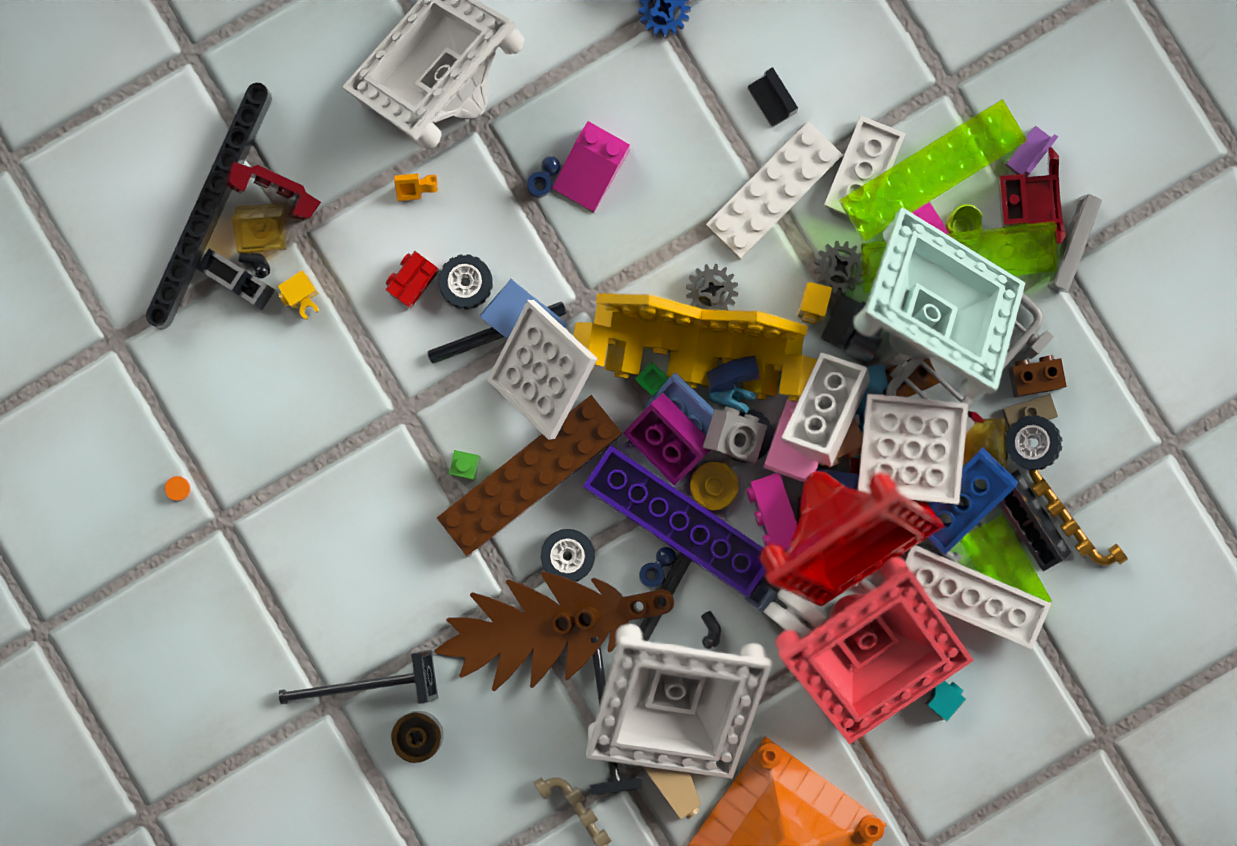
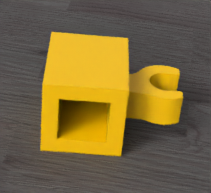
[278,270,319,320]

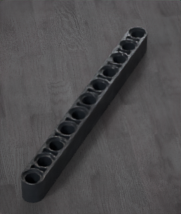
[146,82,272,329]

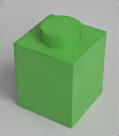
[449,450,481,480]

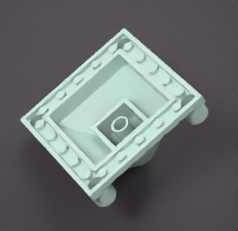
[854,207,1025,400]

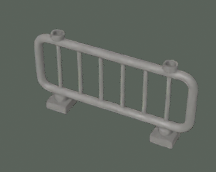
[886,293,1054,433]

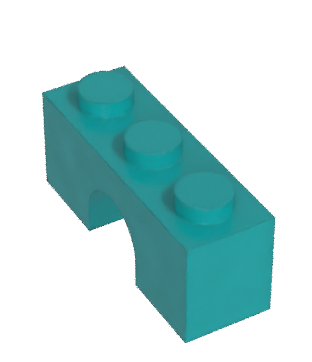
[925,681,966,721]

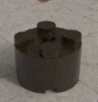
[391,711,443,763]

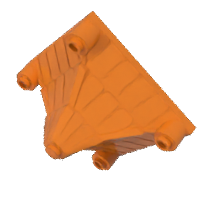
[687,736,887,846]

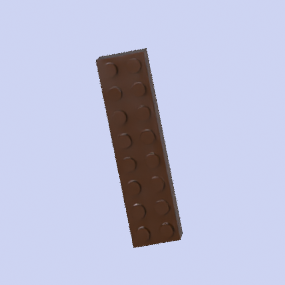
[437,395,622,557]

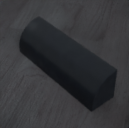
[999,469,1071,572]

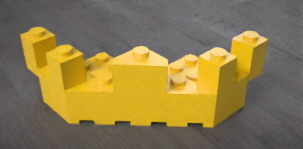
[573,293,818,402]

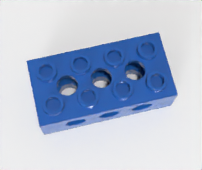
[927,447,1018,555]

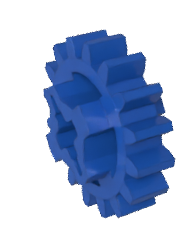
[638,0,691,38]

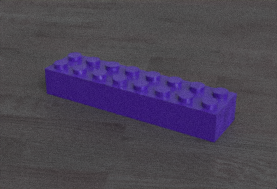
[583,445,766,598]

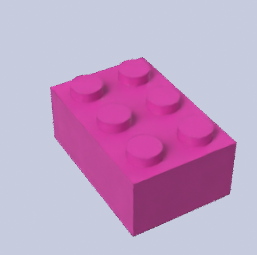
[746,473,797,550]

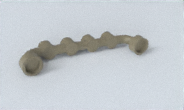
[533,777,612,846]

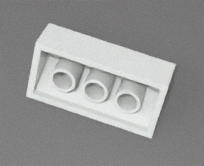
[782,353,870,466]

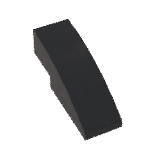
[196,248,275,310]

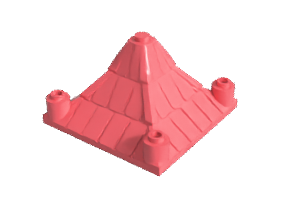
[775,558,974,744]

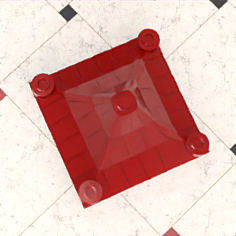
[759,471,945,607]

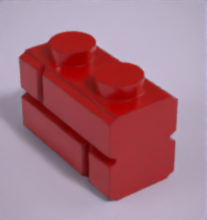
[385,251,440,309]

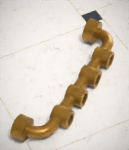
[1029,470,1128,566]

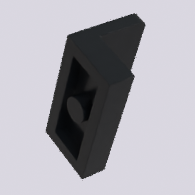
[748,67,798,127]
[820,294,867,349]

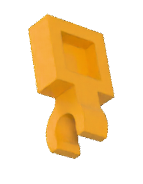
[394,173,438,201]

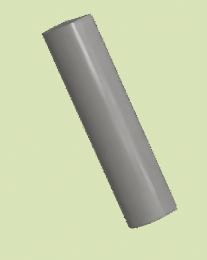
[1047,194,1102,293]

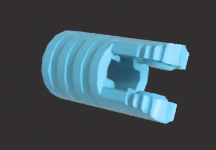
[709,386,756,413]

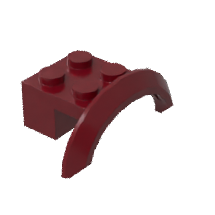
[998,147,1066,244]

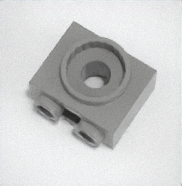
[703,407,767,464]

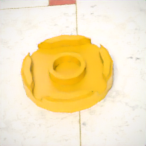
[690,462,739,510]

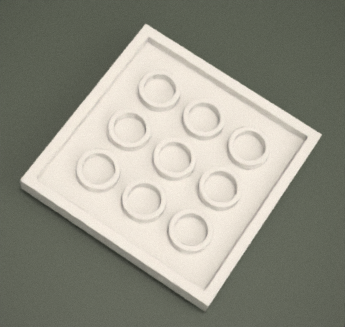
[487,300,597,440]
[858,394,968,504]

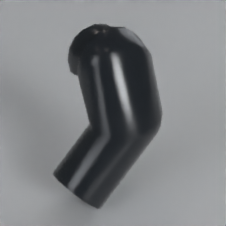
[239,251,270,279]
[701,611,721,649]

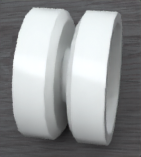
[763,589,827,639]

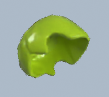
[946,204,983,244]

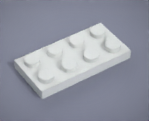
[824,116,906,225]

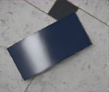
[707,355,759,393]

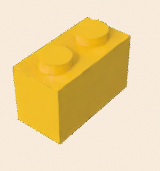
[797,282,832,324]

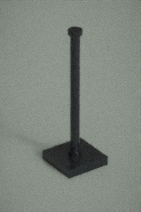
[590,637,642,796]
[279,649,438,705]

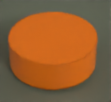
[165,476,191,501]

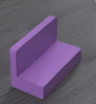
[1005,126,1058,177]

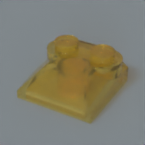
[963,418,1009,468]

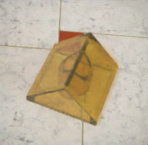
[232,203,287,254]

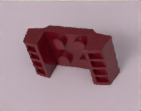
[226,162,321,220]

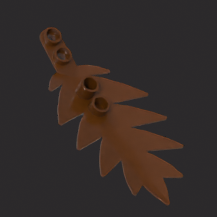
[434,571,674,691]

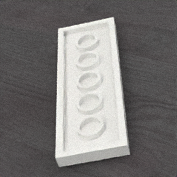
[706,122,843,260]
[905,546,1051,649]

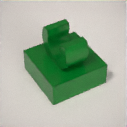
[635,362,669,396]

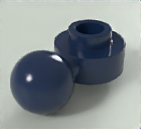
[527,156,560,198]
[639,547,675,588]

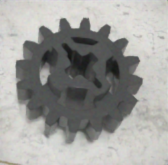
[814,241,867,294]
[686,264,739,310]

